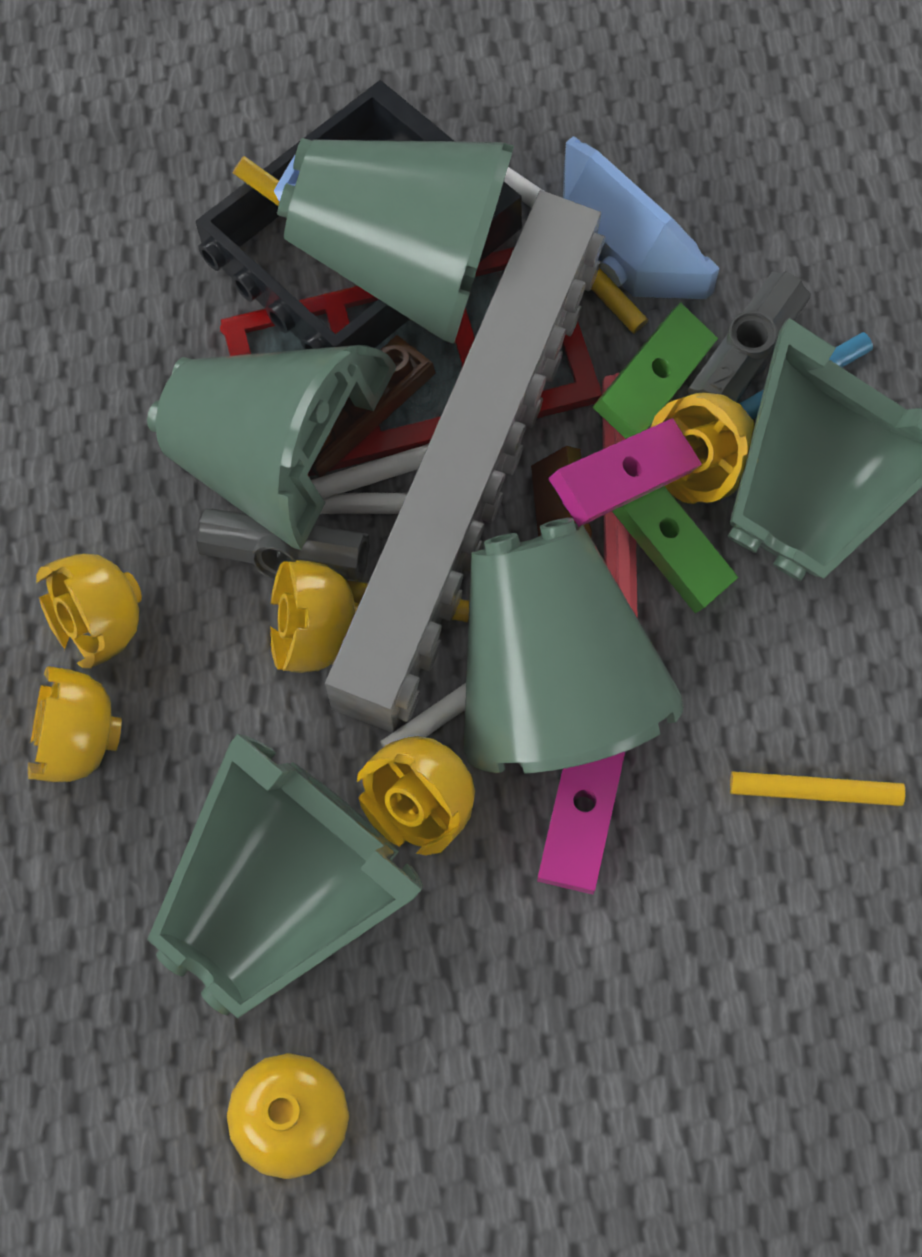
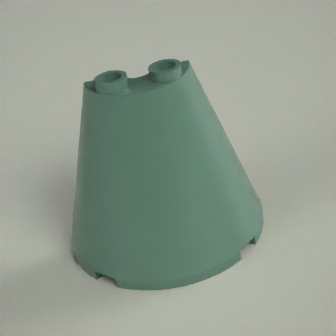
[277,138,514,343]
[727,318,922,581]
[147,345,396,550]
[464,518,684,774]
[147,734,423,1018]

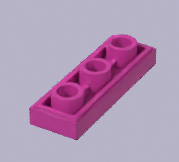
[548,418,702,527]
[537,752,625,895]

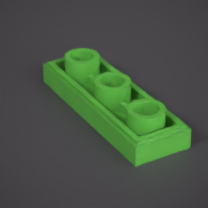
[592,302,718,439]
[612,486,739,614]

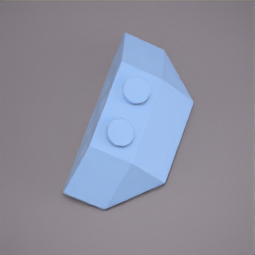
[563,136,719,299]

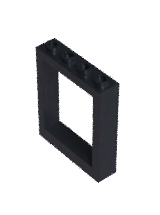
[195,80,522,350]

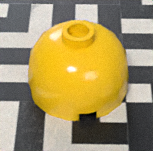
[650,393,758,504]
[36,554,142,668]
[270,560,360,673]
[28,666,122,782]
[357,736,475,856]
[227,1053,349,1179]

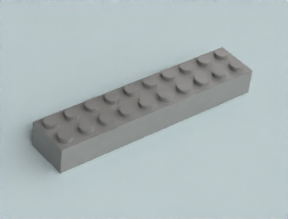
[325,190,605,733]

